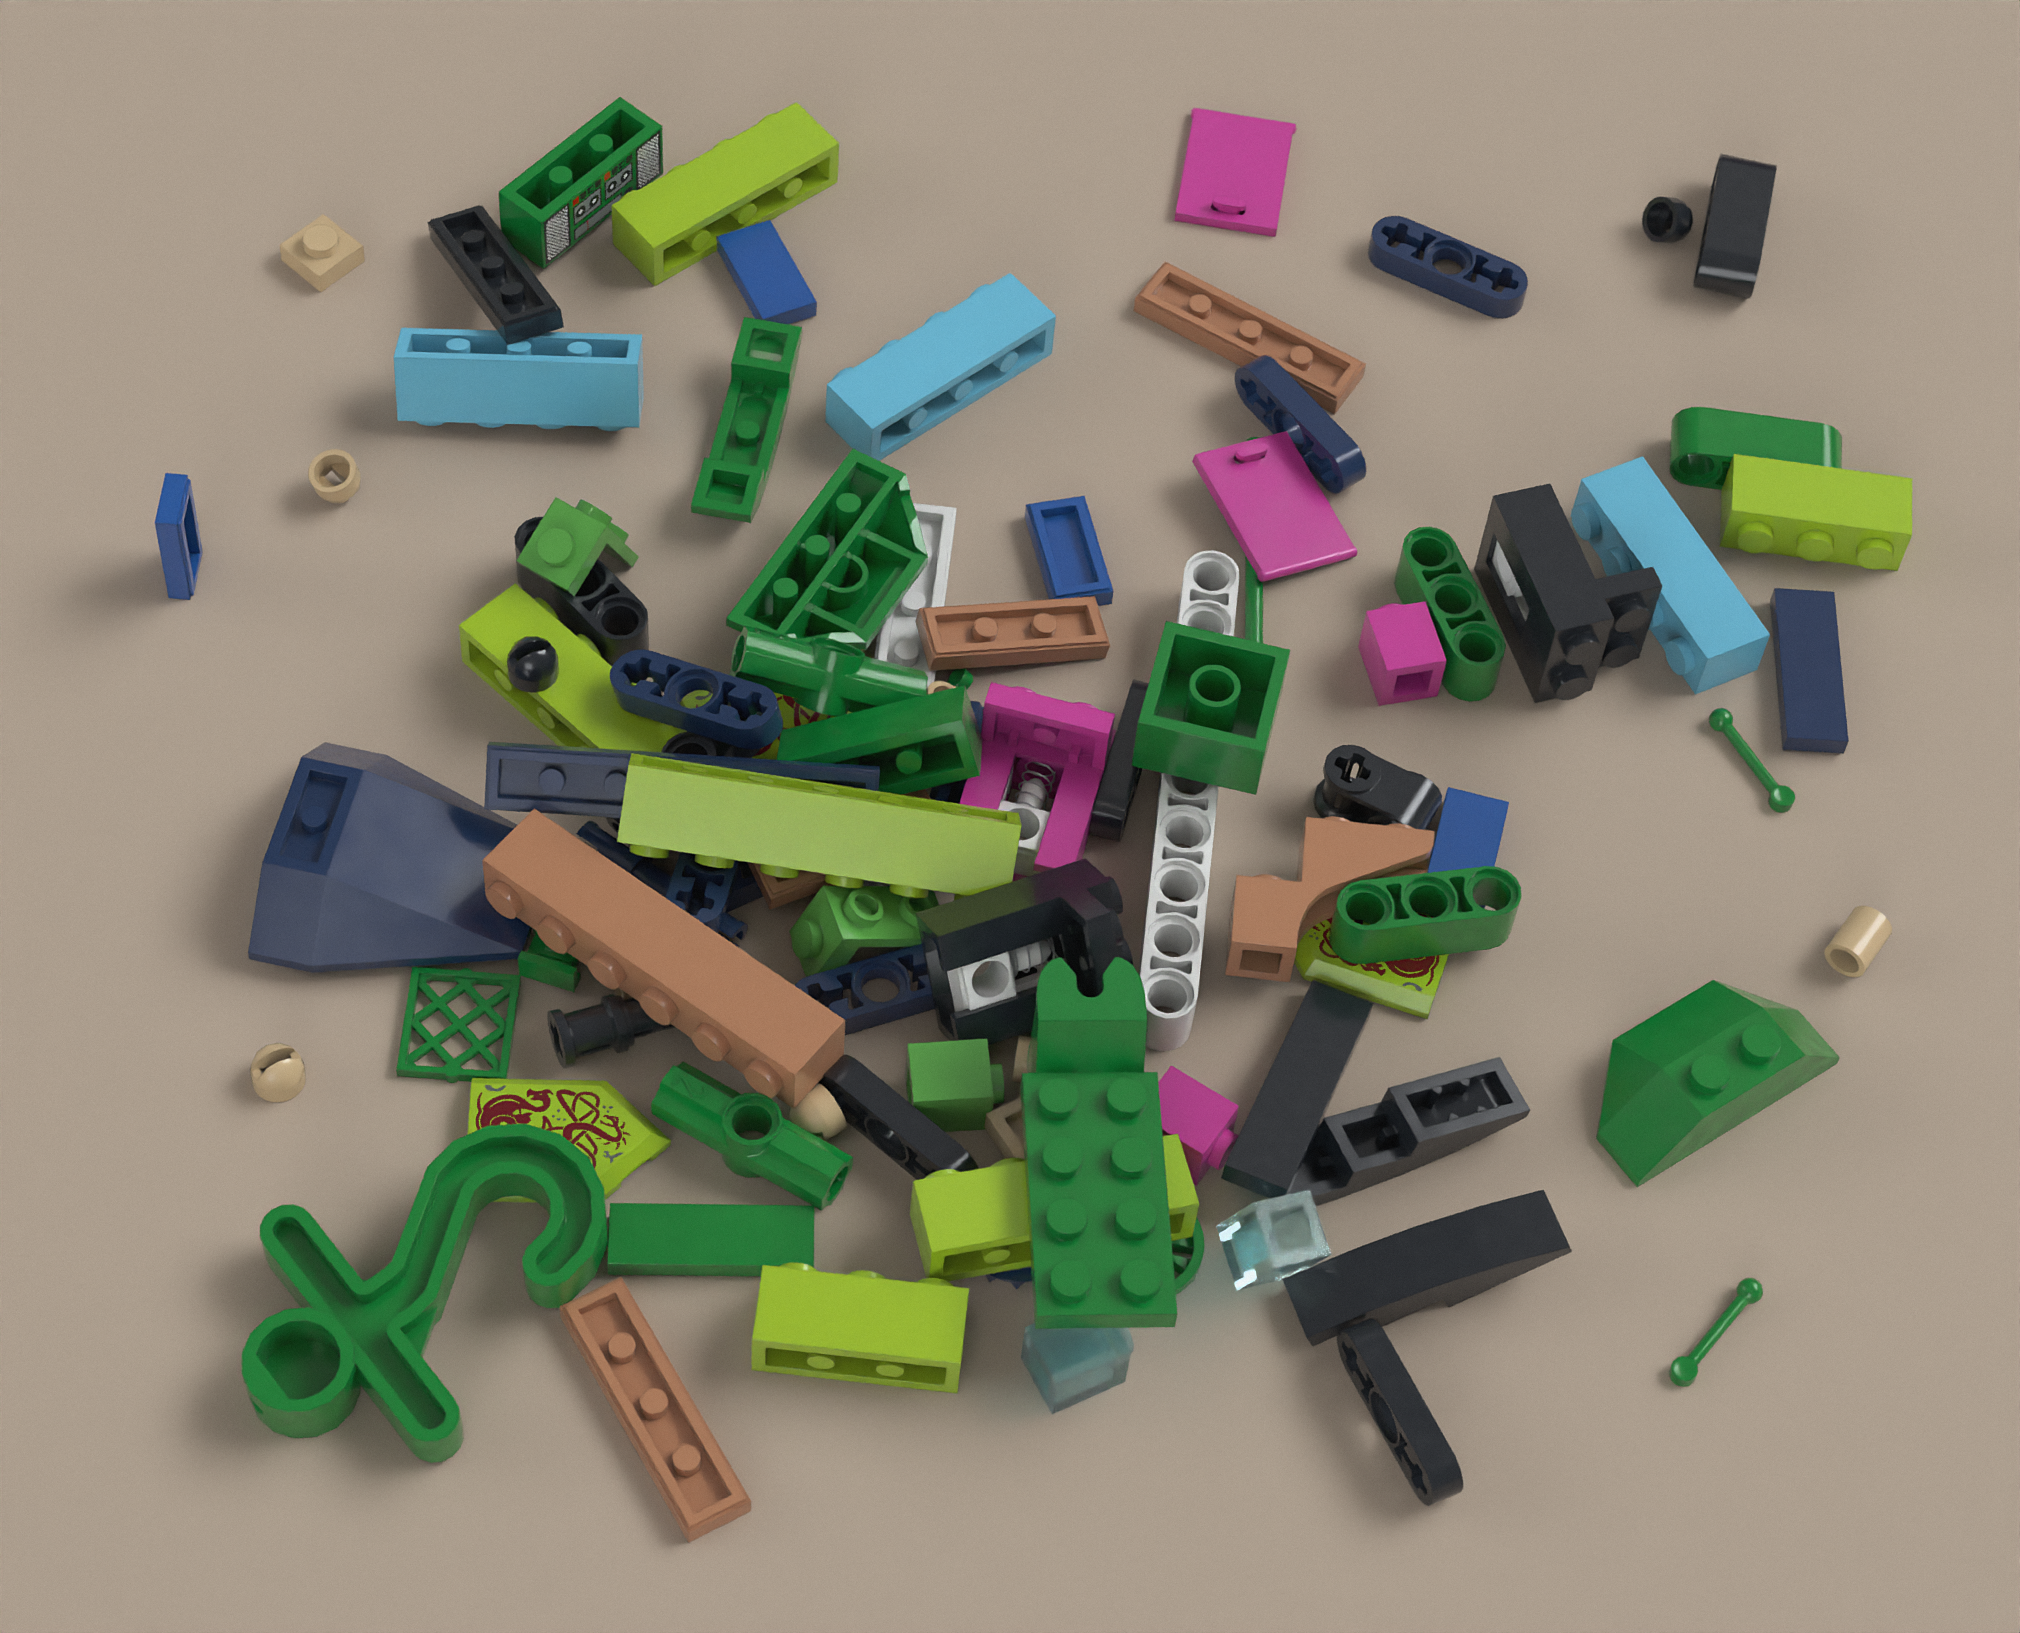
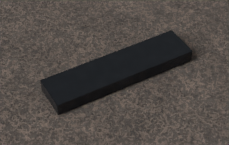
[427,205,564,345]
[1221,980,1374,1204]

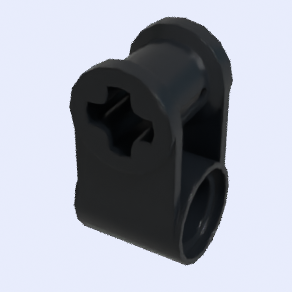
[1313,745,1442,830]

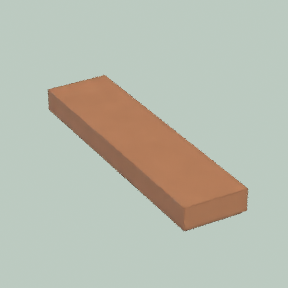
[1134,262,1366,414]
[559,1277,751,1543]

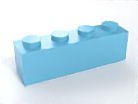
[825,273,1056,461]
[394,328,644,431]
[1571,456,1770,695]

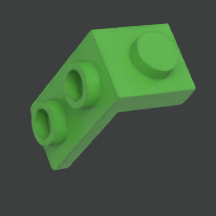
[517,497,639,596]
[789,886,939,977]

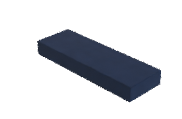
[1770,588,1849,754]

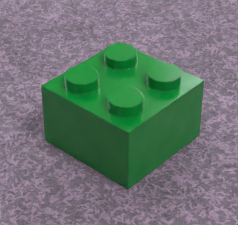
[1131,621,1291,795]

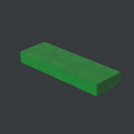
[607,1203,814,1277]

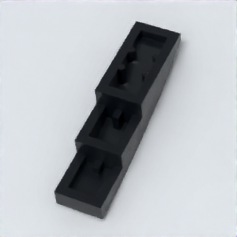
[1272,1057,1530,1217]
[1283,1189,1572,1346]

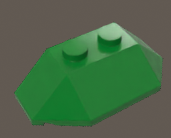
[726,448,928,650]
[1596,980,1840,1187]

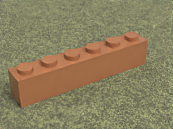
[482,809,845,1109]

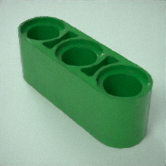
[1670,407,1842,490]
[1394,526,1506,702]
[1329,866,1522,964]

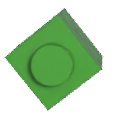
[905,1039,1004,1132]

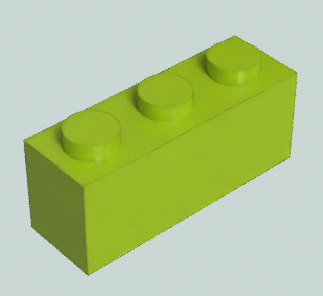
[1719,454,1912,571]
[751,1262,969,1393]

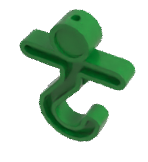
[242,1123,608,1463]

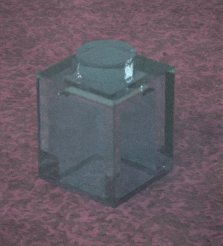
[1216,1190,1331,1290]
[1021,1323,1134,1414]

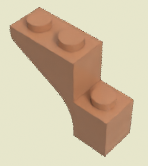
[1225,816,1434,982]

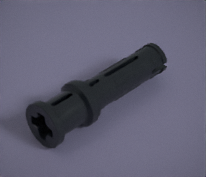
[547,994,675,1068]

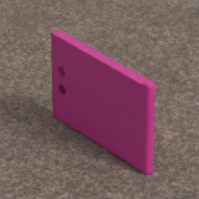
[1174,108,1296,237]
[1192,431,1357,582]

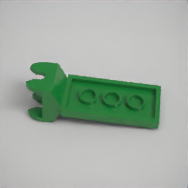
[1020,957,1178,1329]

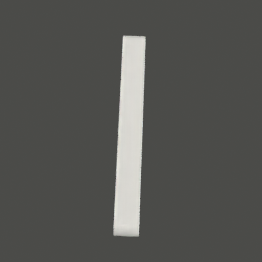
[1138,551,1239,1051]

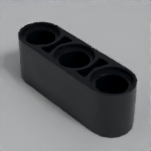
[1693,154,1777,299]
[514,516,649,666]

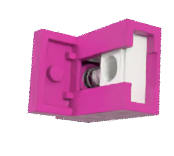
[959,682,1116,882]

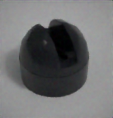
[1642,196,1693,243]
[507,636,559,693]

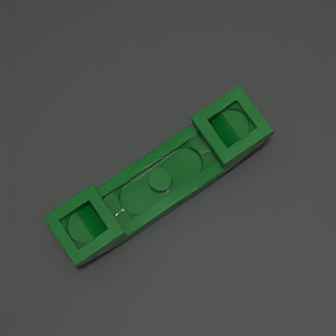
[691,317,802,523]

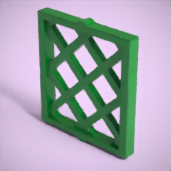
[396,967,521,1083]

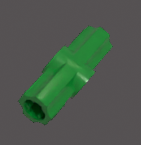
[729,626,928,716]
[651,1061,853,1211]

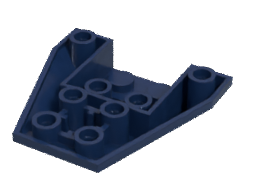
[248,742,532,973]

